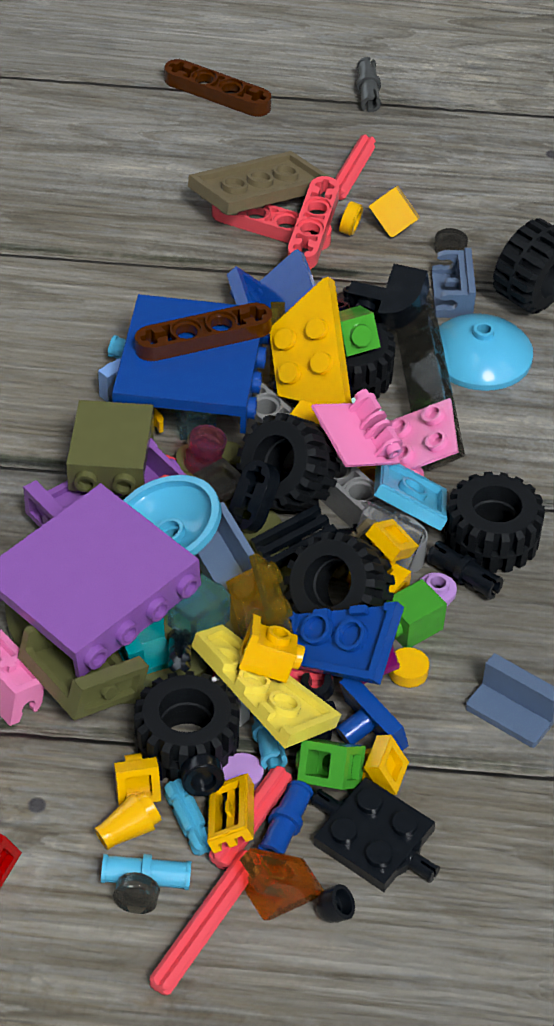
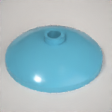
[428,313,533,391]
[123,475,222,556]

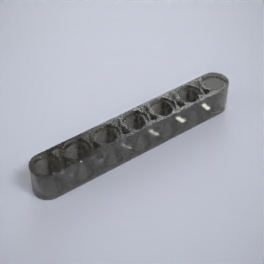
[396,291,465,471]

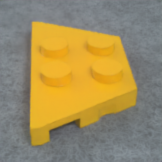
[269,277,352,404]

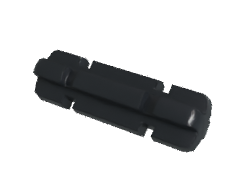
[168,629,191,672]

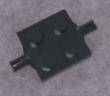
[310,777,440,892]

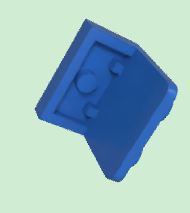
[227,249,316,325]

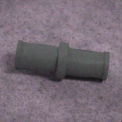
[357,57,381,112]

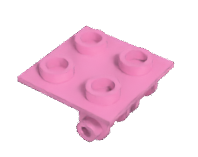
[311,389,403,467]
[390,398,459,477]

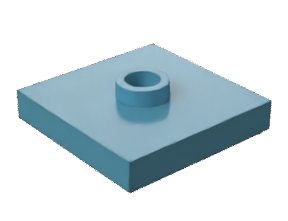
[374,464,448,531]

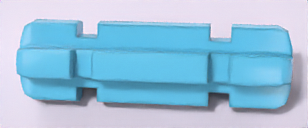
[164,778,211,856]

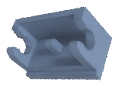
[431,248,476,318]

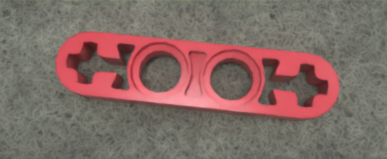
[288,176,339,269]
[212,204,332,250]

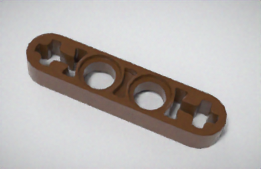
[164,59,271,117]
[135,302,272,361]

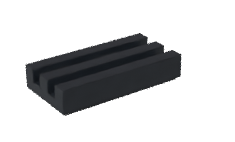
[251,504,338,573]

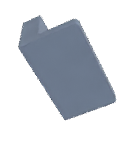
[195,502,260,600]
[466,653,554,748]

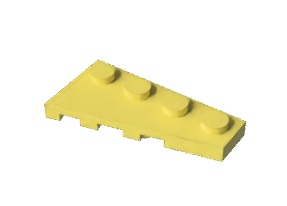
[191,624,342,749]

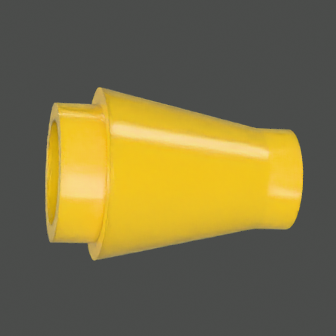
[94,791,162,850]

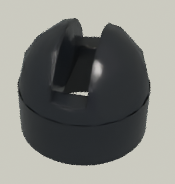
[316,884,355,923]

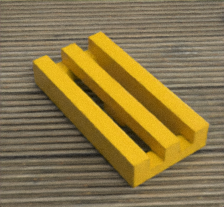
[207,773,254,853]

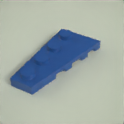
[240,602,404,685]

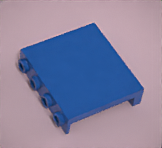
[112,294,270,434]

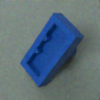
[335,678,409,751]

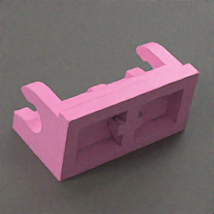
[0,630,45,726]

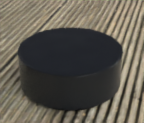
[180,754,225,796]

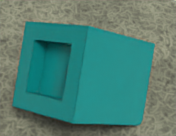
[117,618,169,674]

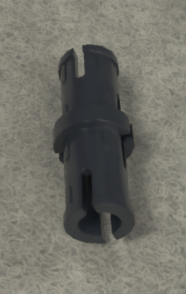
[427,541,504,599]

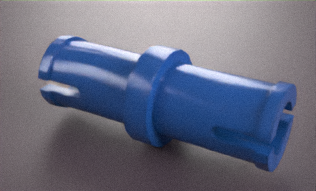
[257,780,314,864]

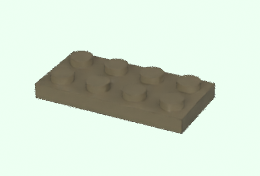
[188,151,330,215]

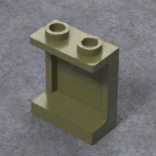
[66,400,155,495]
[18,625,149,721]

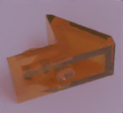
[240,848,324,921]

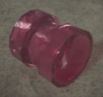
[184,424,227,477]

